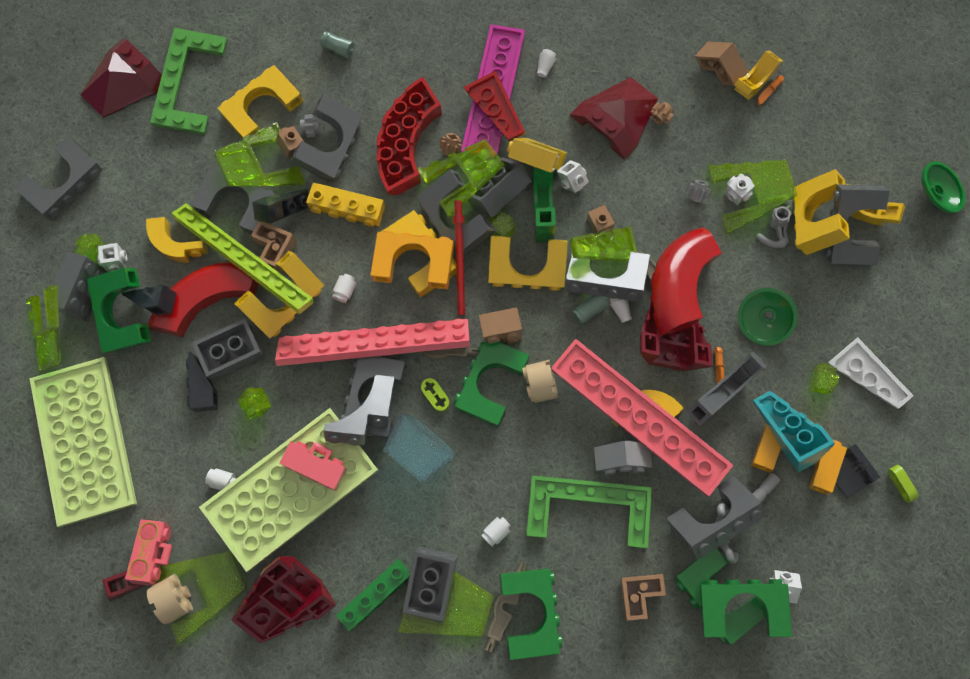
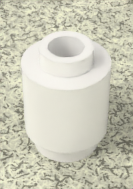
[332,274,357,303]
[205,468,235,491]
[481,517,511,547]

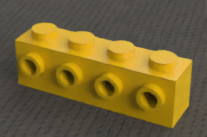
[306,183,386,227]

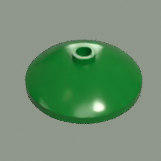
[921,161,966,214]
[738,288,798,346]

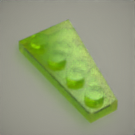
[569,226,637,262]

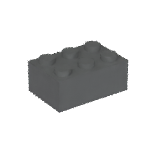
[463,157,532,218]
[45,252,106,321]
[192,319,265,382]
[403,547,458,622]

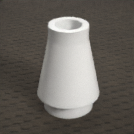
[536,49,556,78]
[610,298,632,323]

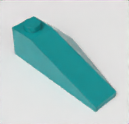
[753,391,835,472]

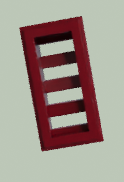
[102,571,146,601]

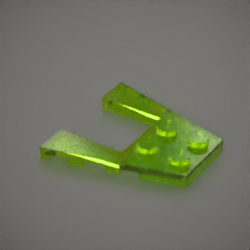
[214,122,305,186]
[417,139,504,217]
[708,160,797,234]
[26,285,61,370]
[156,551,247,644]
[398,572,494,636]

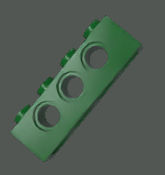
[336,559,410,632]

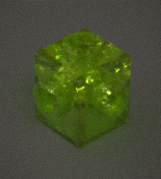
[73,233,106,262]
[238,387,272,420]

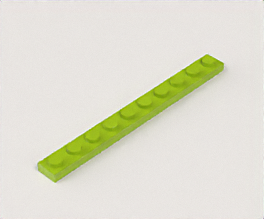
[172,203,314,314]

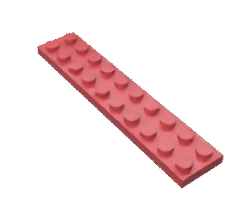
[275,319,470,366]
[551,339,733,497]

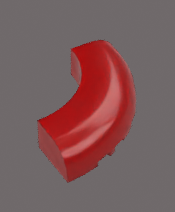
[376,77,442,195]
[650,228,722,336]
[147,261,259,338]

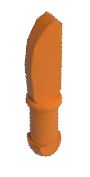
[757,75,784,106]
[714,347,724,384]

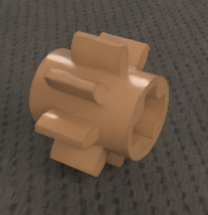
[651,102,674,125]
[439,133,462,156]

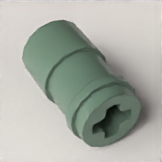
[320,32,354,59]
[572,296,608,325]

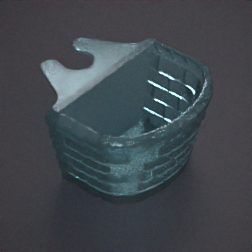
[383,413,455,483]

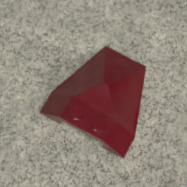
[80,38,162,118]
[570,77,658,160]
[640,302,712,371]
[232,556,336,643]

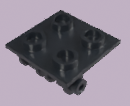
[836,444,880,498]

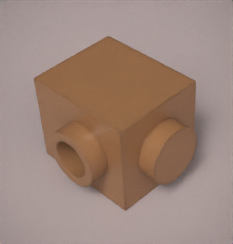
[276,126,304,159]
[587,205,615,237]

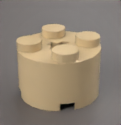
[522,360,558,403]
[147,574,193,624]

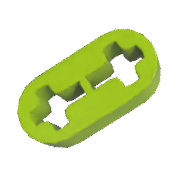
[421,378,450,412]
[888,465,919,503]

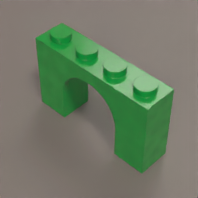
[533,166,556,243]
[87,267,152,353]
[453,341,529,428]
[674,548,766,645]
[499,568,563,660]
[700,579,792,637]

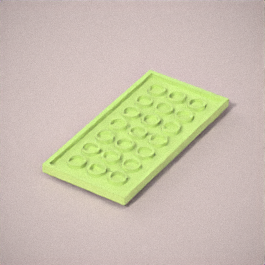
[29,357,137,527]
[199,408,379,572]

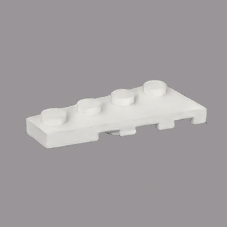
[827,337,914,409]

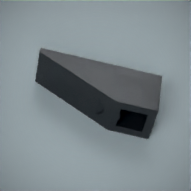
[252,189,309,224]
[122,284,177,316]
[186,352,218,412]

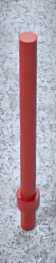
[453,200,465,315]

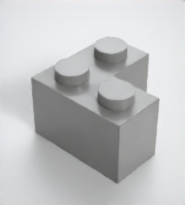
[594,441,652,475]

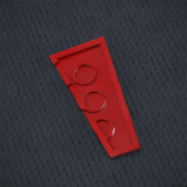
[463,71,526,142]

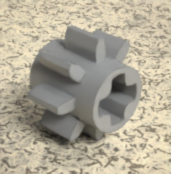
[300,114,320,138]
[687,180,711,203]

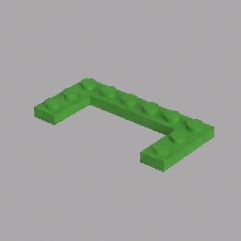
[150,28,227,135]
[526,476,652,549]

